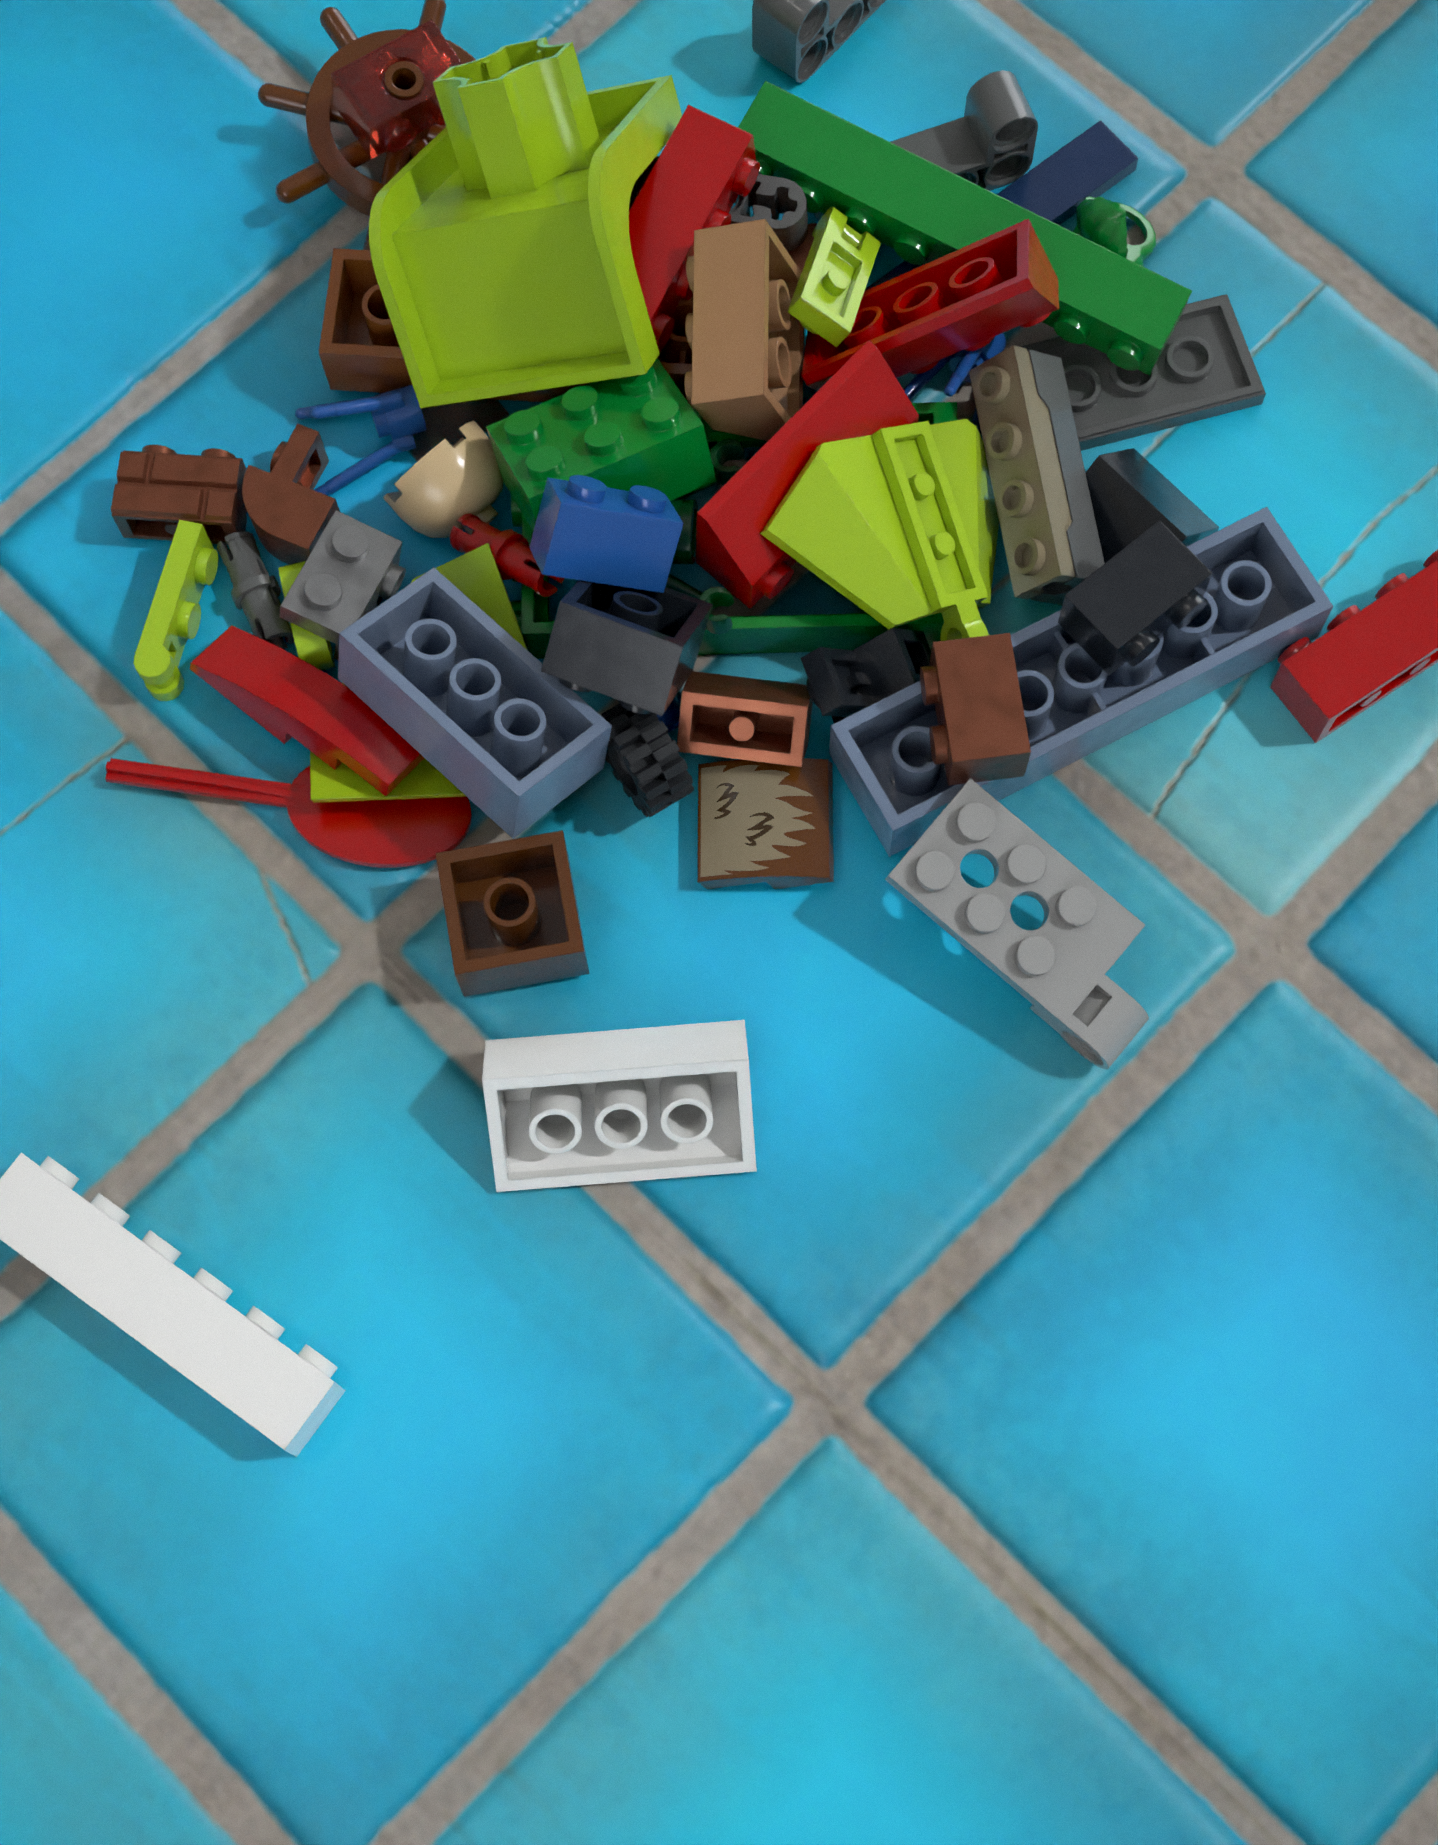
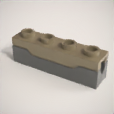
[969,345,1105,605]

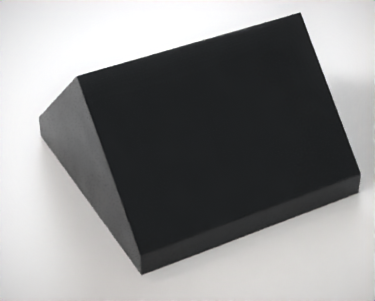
[1086,448,1219,563]

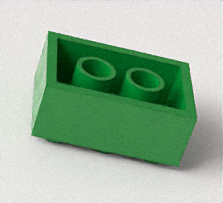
[486,358,716,531]

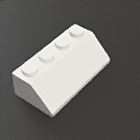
[482,1020,757,1192]

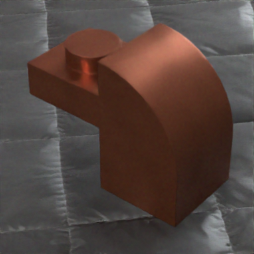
[242,423,340,564]

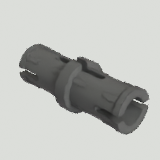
[217,531,294,650]

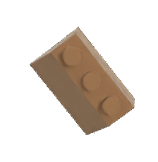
[684,219,803,441]

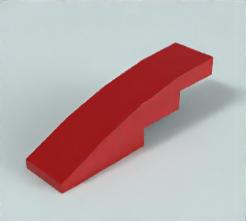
[190,625,424,796]

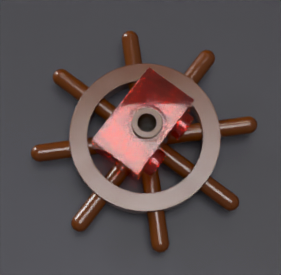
[258,0,476,250]

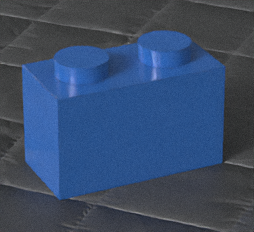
[529,475,683,593]

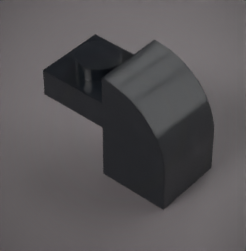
[800,628,931,724]

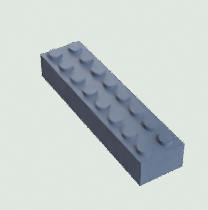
[829,507,1333,857]

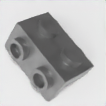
[280,510,406,660]

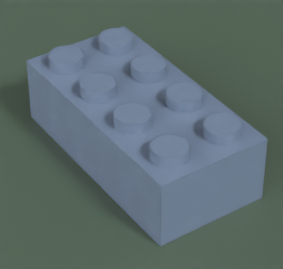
[338,567,612,839]

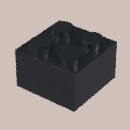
[541,580,713,716]

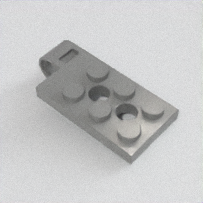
[885,778,1149,1069]

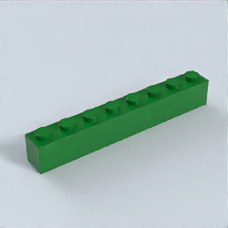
[738,81,1192,376]

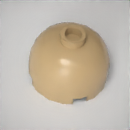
[384,420,504,538]

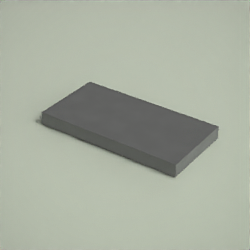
[1020,294,1266,451]

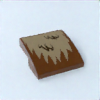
[697,758,834,889]

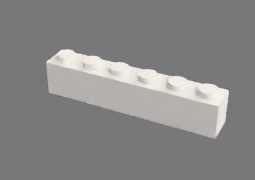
[0,1153,346,1457]

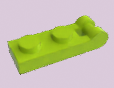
[787,206,881,348]
[134,520,218,701]

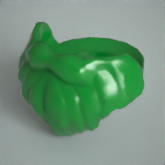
[1073,196,1156,267]

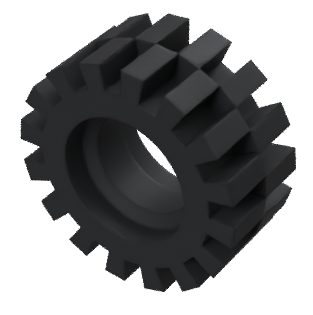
[600,704,694,818]

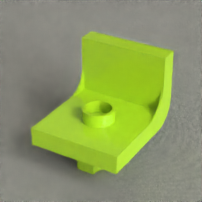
[369,37,682,408]

